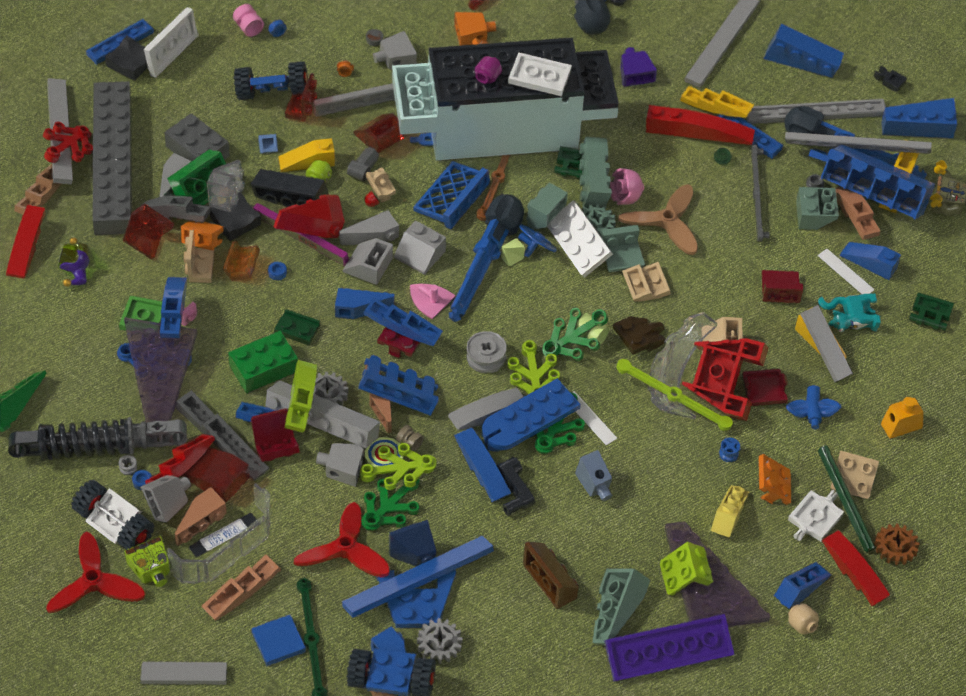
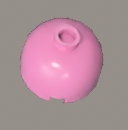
[610,168,644,205]

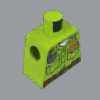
[124,536,170,587]

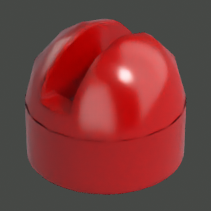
[364,191,380,207]

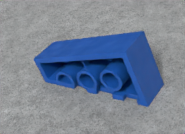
[763,24,844,78]
[881,98,957,138]

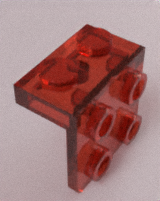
[285,73,318,122]

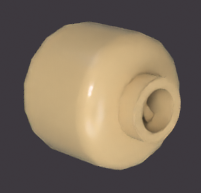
[788,604,819,635]

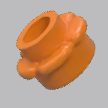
[337,61,354,77]

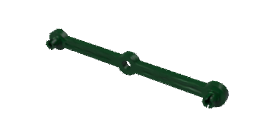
[296,578,327,696]

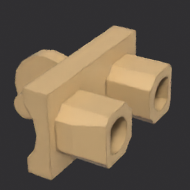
[366,167,396,202]

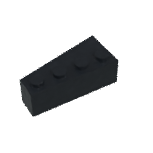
[251,169,329,208]

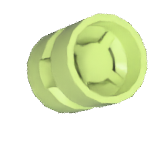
[575,313,610,346]

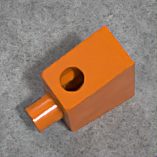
[454,12,496,46]

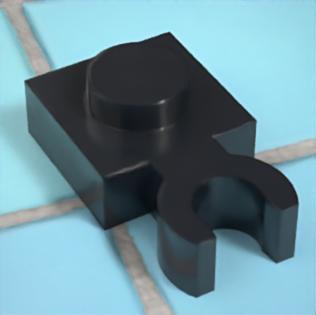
[874,66,907,92]

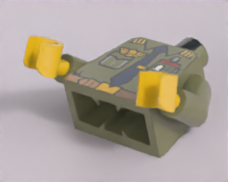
[930,160,966,217]

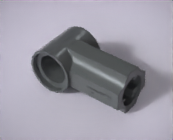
[347,147,379,182]

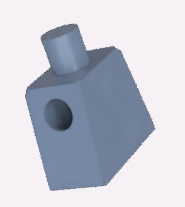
[575,450,613,501]

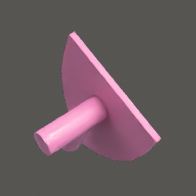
[410,284,456,319]

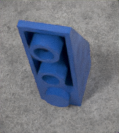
[335,288,395,319]

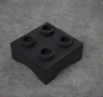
[105,35,148,81]
[210,192,261,241]

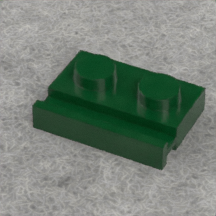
[274,309,320,345]

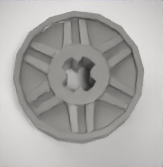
[467,331,507,373]

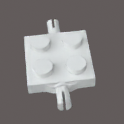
[788,490,844,542]

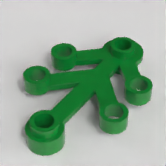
[542,308,608,361]
[535,392,585,454]
[362,473,419,531]

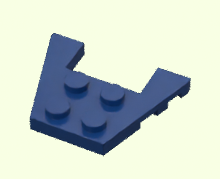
[376,570,456,628]

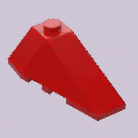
[273,194,345,238]

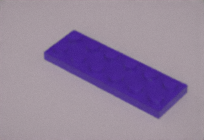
[604,614,735,682]

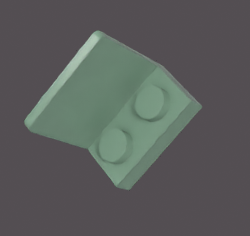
[601,225,645,272]

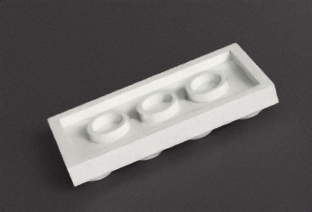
[144,7,198,78]
[547,200,613,278]

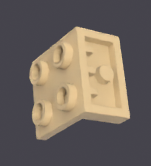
[184,230,215,283]
[830,450,879,499]

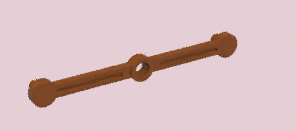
[477,155,510,221]

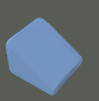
[258,134,278,154]

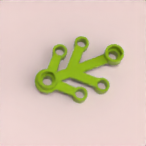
[507,340,560,394]
[360,443,437,490]

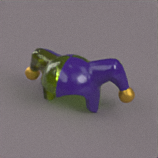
[58,238,90,287]

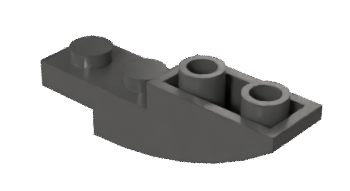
[134,196,211,222]

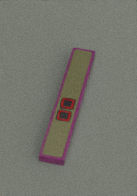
[253,203,349,266]

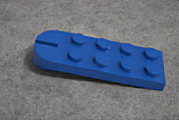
[482,378,581,452]

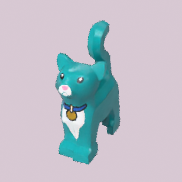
[818,293,881,332]

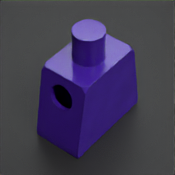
[620,47,657,87]

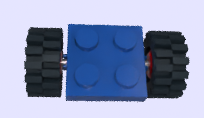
[234,61,309,100]
[347,648,436,696]

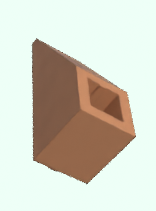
[175,487,227,546]

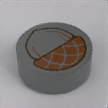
[366,29,383,46]

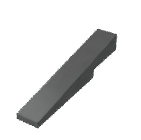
[176,390,269,481]

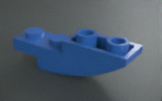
[160,277,187,338]

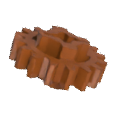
[874,523,920,566]

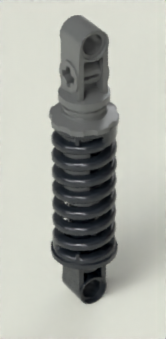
[8,417,187,462]

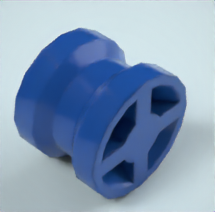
[719,437,740,462]

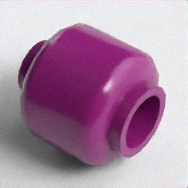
[475,56,502,84]

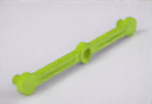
[616,359,733,431]

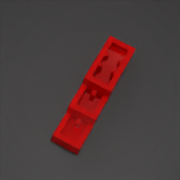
[6,205,46,279]
[145,434,215,484]
[822,530,890,606]

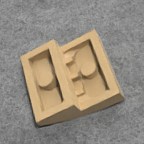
[622,262,671,302]

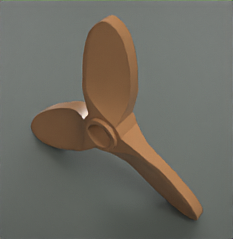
[618,184,697,255]

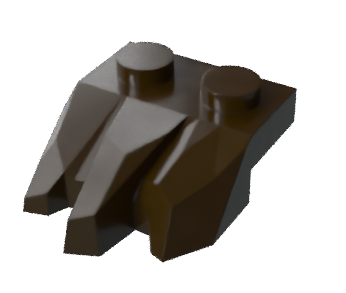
[613,316,667,355]

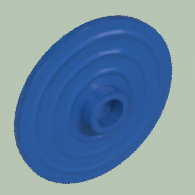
[518,224,557,258]

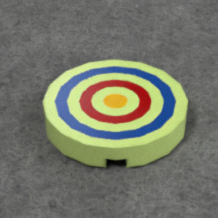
[365,437,404,467]

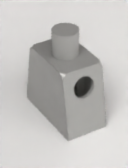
[373,31,417,70]
[316,443,364,487]
[141,475,191,522]

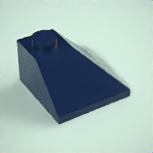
[389,520,436,566]

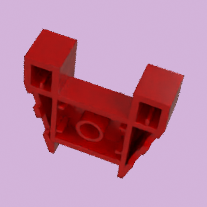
[682,338,769,421]

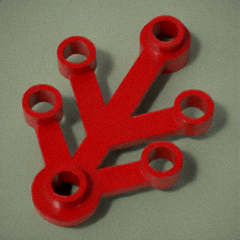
[43,121,93,163]

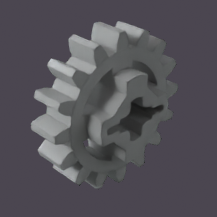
[314,372,348,406]
[417,618,462,664]

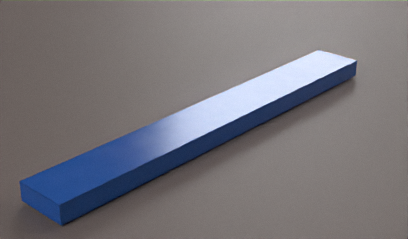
[342,536,494,618]

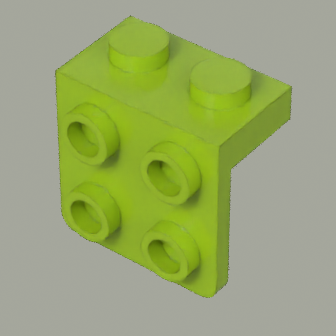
[660,542,713,596]

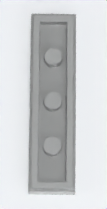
[800,305,853,382]
[141,662,227,684]

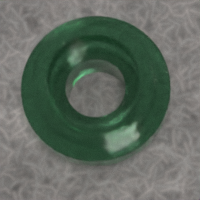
[713,148,732,165]

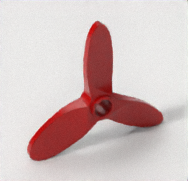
[294,502,390,577]
[46,532,145,613]

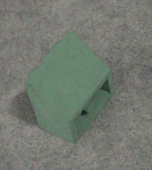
[526,183,568,230]
[796,187,838,230]

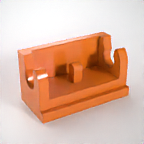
[181,220,224,251]

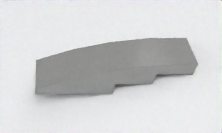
[448,388,524,430]

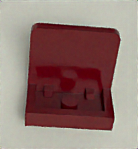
[251,408,300,462]

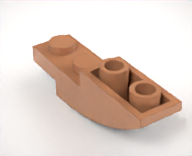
[836,186,880,240]

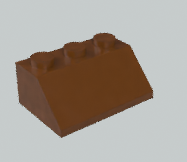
[523,541,579,609]

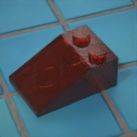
[181,447,250,503]

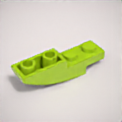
[284,360,317,433]

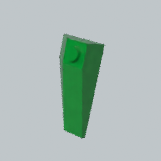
[0,370,47,432]

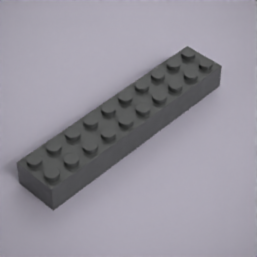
[93,81,132,235]

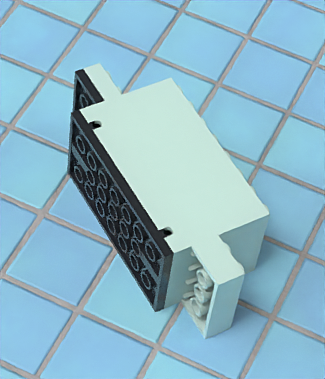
[392,37,619,160]

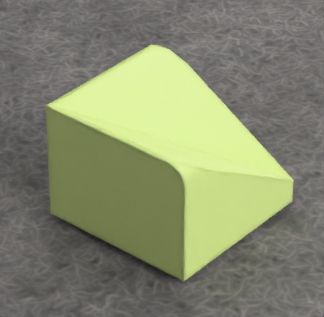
[501,238,525,266]

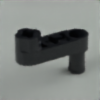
[497,457,535,516]

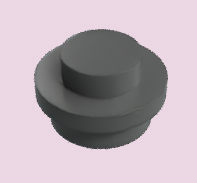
[806,174,824,188]

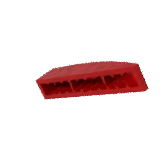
[646,105,755,145]

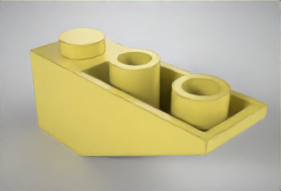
[711,485,749,538]

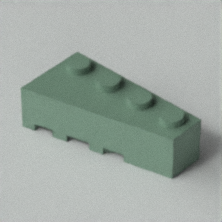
[579,137,612,209]

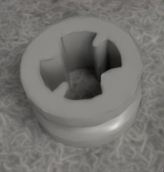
[119,455,137,475]

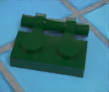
[554,146,582,180]
[909,292,954,331]

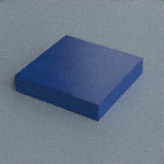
[251,615,306,666]

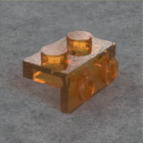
[223,241,260,281]

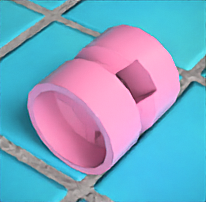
[233,4,264,37]

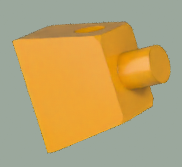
[881,397,924,439]

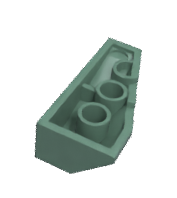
[592,569,650,645]

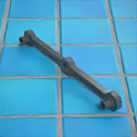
[751,145,769,242]

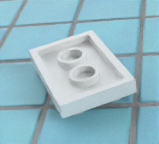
[508,53,572,96]

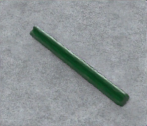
[818,445,875,552]

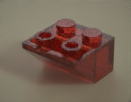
[353,113,404,153]

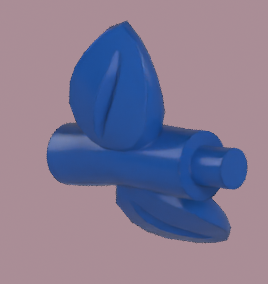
[786,385,841,429]

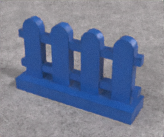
[358,355,439,416]

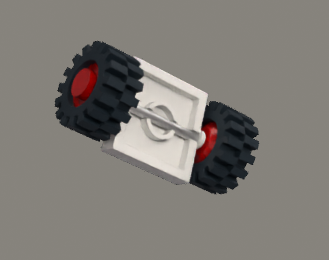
[71,479,155,550]

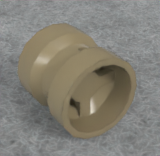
[396,425,424,451]

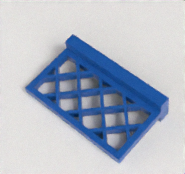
[413,161,490,229]

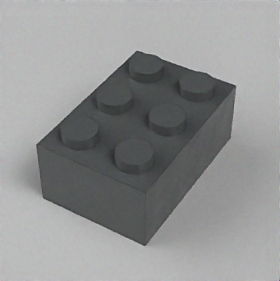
[164,113,230,161]

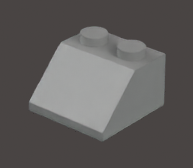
[394,220,446,275]

